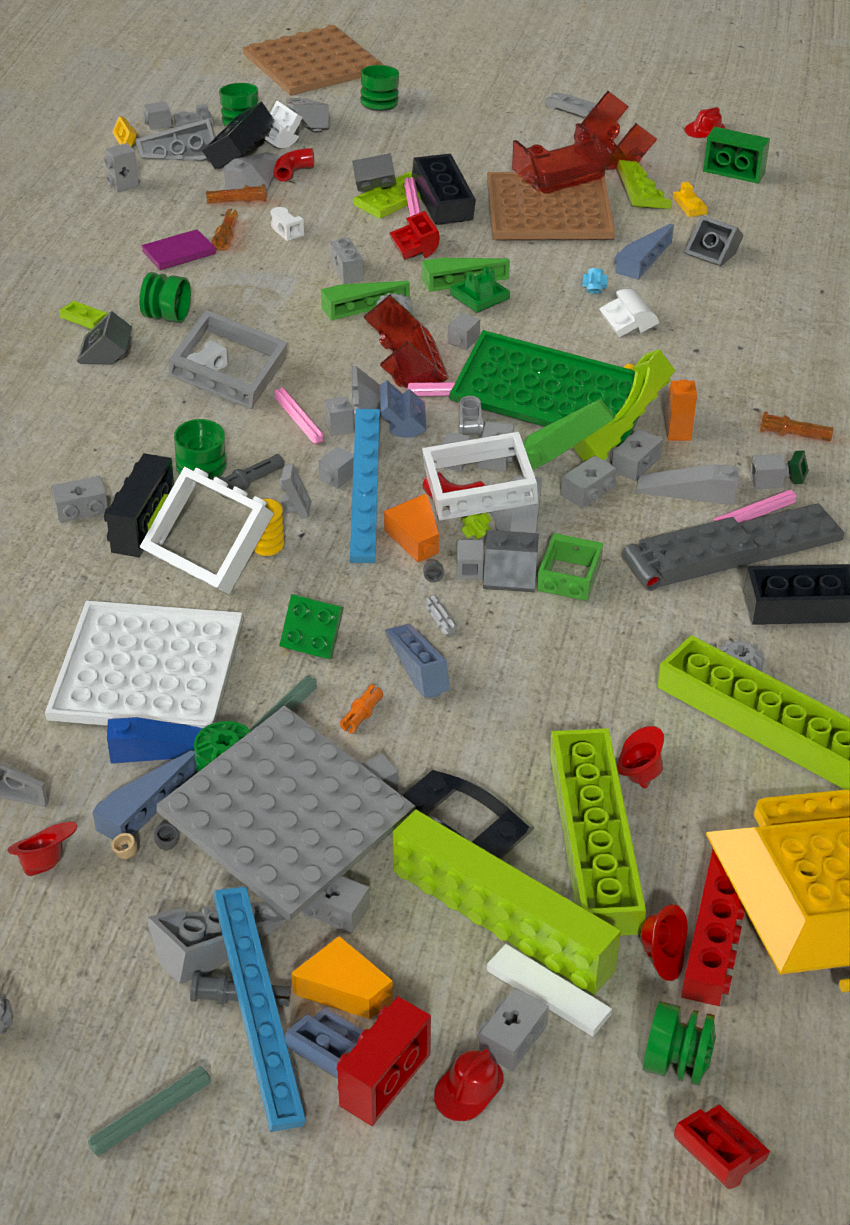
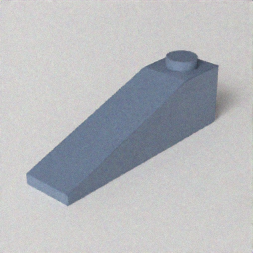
[614,223,674,280]
[385,623,450,698]
[93,750,197,846]

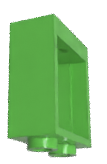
[537,533,603,601]

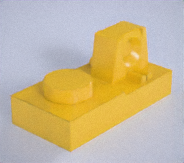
[112,116,137,147]
[672,182,708,217]

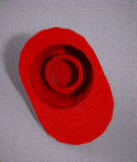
[684,107,725,138]
[617,726,664,789]
[7,821,78,876]
[640,904,688,981]
[434,1048,504,1121]

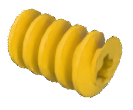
[253,498,284,556]

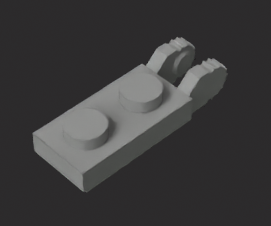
[545,92,598,118]

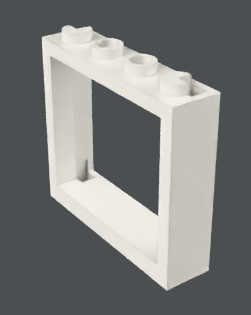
[422,432,538,521]
[140,467,274,595]

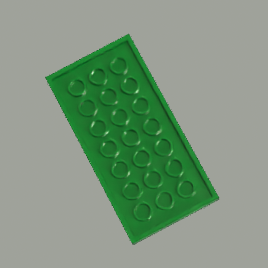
[450,330,640,447]

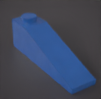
[107,717,203,764]

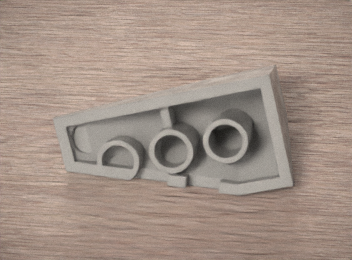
[286,98,329,131]
[136,118,216,161]
[224,152,280,198]
[352,366,381,431]
[636,464,739,505]
[490,475,542,533]
[0,760,48,807]
[147,902,287,984]

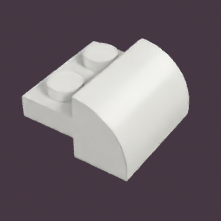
[262,101,303,148]
[599,289,659,337]

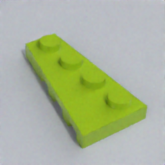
[617,160,672,209]

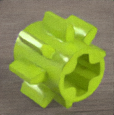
[460,512,491,540]

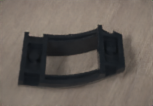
[402,770,534,859]

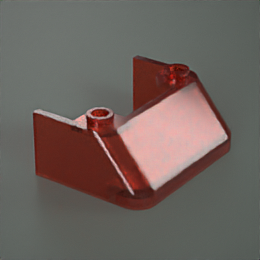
[574,91,657,171]
[512,123,606,193]
[363,294,449,388]

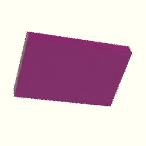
[141,229,216,270]

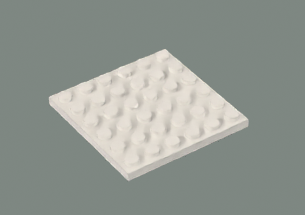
[45,601,243,728]

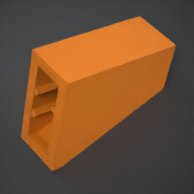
[664,379,697,441]
[384,494,439,562]

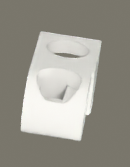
[270,207,304,241]
[187,340,228,371]

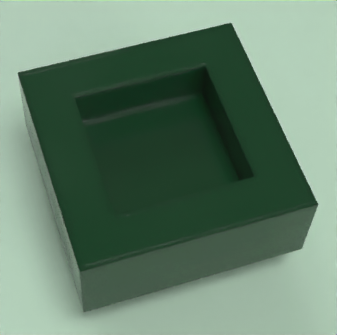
[788,450,809,484]

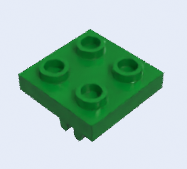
[450,266,510,313]
[279,594,344,659]

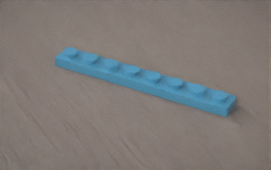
[350,409,380,563]
[213,887,306,1132]

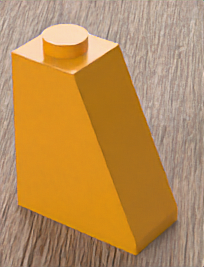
[291,936,393,1019]

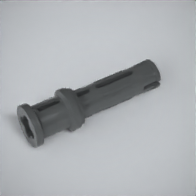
[219,454,284,498]
[190,972,291,1007]

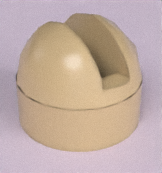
[111,833,138,860]

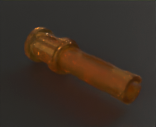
[206,184,267,204]
[212,209,238,251]
[760,411,834,442]

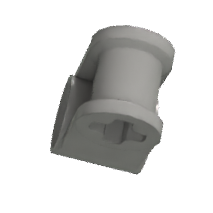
[459,396,483,437]

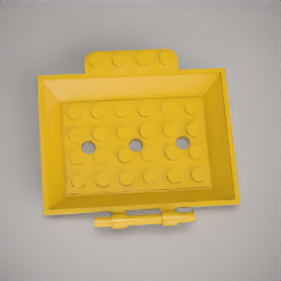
[706,790,850,993]

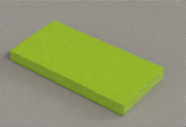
[353,171,422,219]

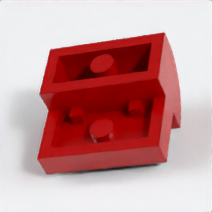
[389,211,440,259]
[674,1104,770,1189]

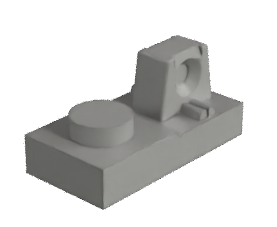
[174,104,214,127]
[280,464,311,518]

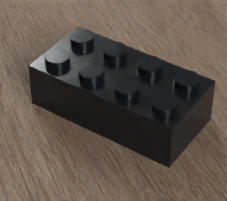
[202,101,275,170]
[412,153,476,224]
[104,453,174,558]
[743,564,850,625]

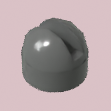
[423,559,444,582]
[154,823,179,850]

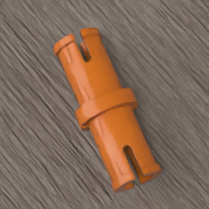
[340,685,383,733]

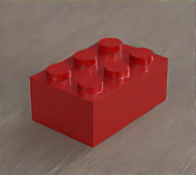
[336,996,431,1126]

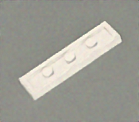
[487,944,612,1037]

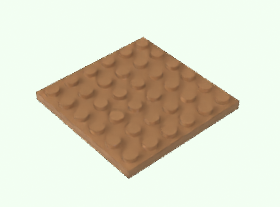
[243,25,384,96]
[487,172,615,241]

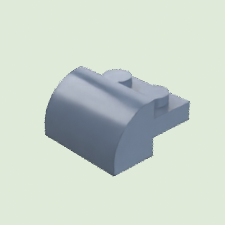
[380,380,426,438]
[285,1007,364,1079]

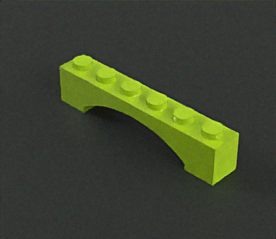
[573,349,676,462]

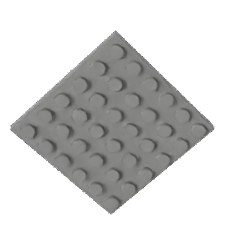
[157,706,415,922]

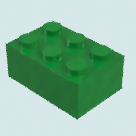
[703,127,770,184]

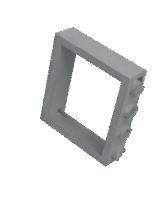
[169,310,288,409]

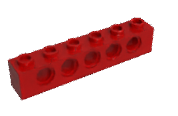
[681,849,745,1007]

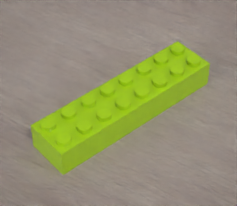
[657,635,850,790]
[550,728,646,936]
[393,810,621,995]

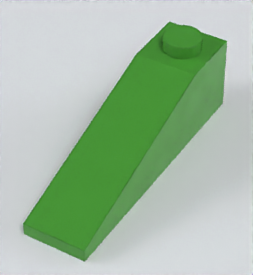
[422,258,510,292]
[321,281,410,320]
[523,399,615,470]

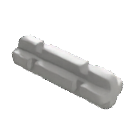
[425,595,457,636]

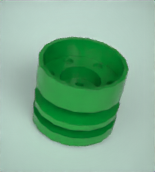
[360,65,399,110]
[219,83,259,126]
[139,272,191,323]
[174,419,226,480]
[194,721,251,773]
[643,1001,716,1086]

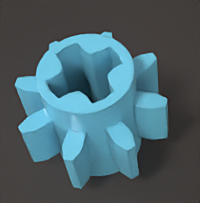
[582,268,608,294]

